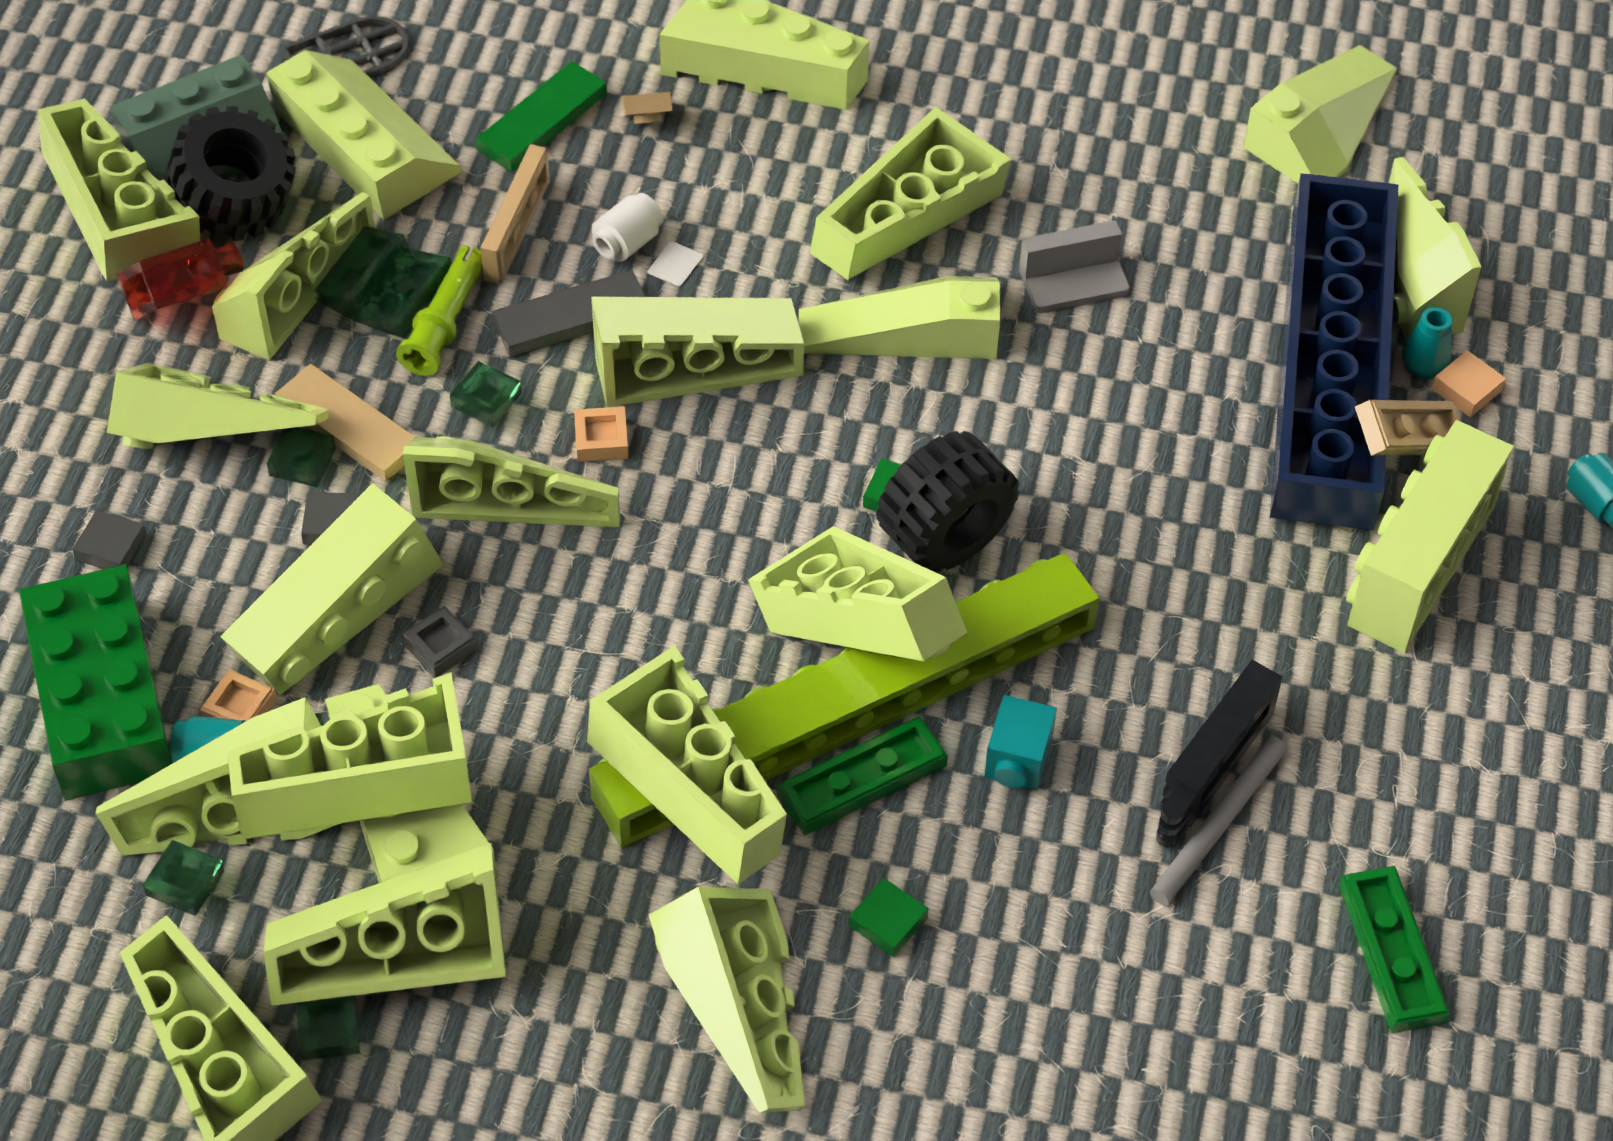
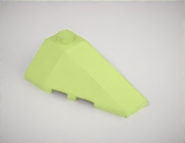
[1243,45,1397,183]
[1389,157,1482,341]
[212,192,375,360]
[799,276,1000,359]
[107,363,330,449]
[403,436,621,528]
[96,698,341,856]
[649,887,805,1113]

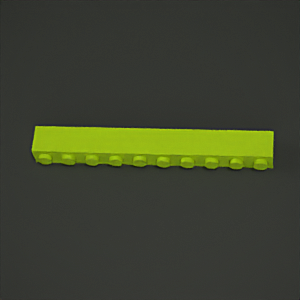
[589,552,1099,848]

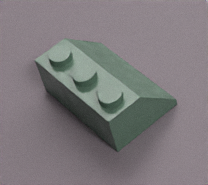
[110,54,289,181]

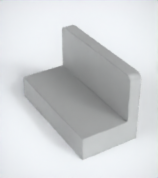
[1019,220,1129,313]

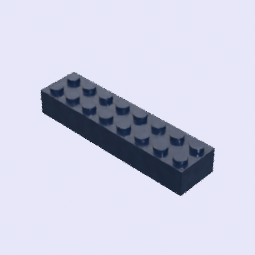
[1270,173,1399,531]

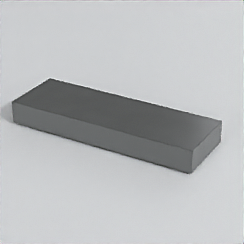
[492,270,646,357]

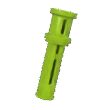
[396,245,483,376]

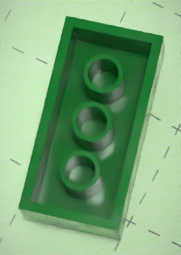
[19,564,173,801]

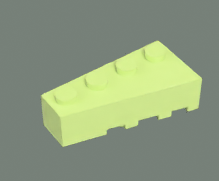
[38,99,201,282]
[220,483,444,695]
[748,526,967,661]
[227,672,472,839]
[263,843,506,1006]

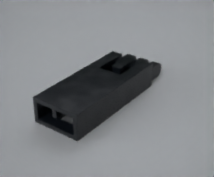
[1156,659,1283,848]

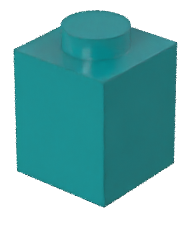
[984,695,1057,791]

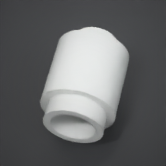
[592,193,664,262]

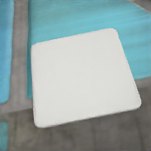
[647,241,703,286]

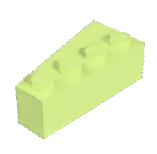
[659,0,869,110]
[810,107,1012,280]
[591,297,804,408]
[587,645,787,884]
[325,684,498,884]
[120,915,322,1141]

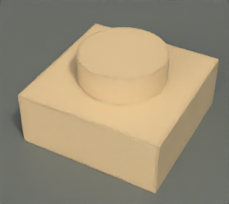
[621,92,672,124]

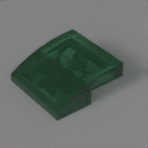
[313,226,452,338]

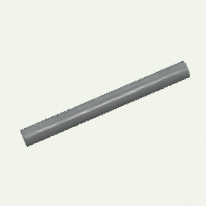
[1150,736,1287,906]

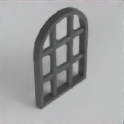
[280,16,409,78]

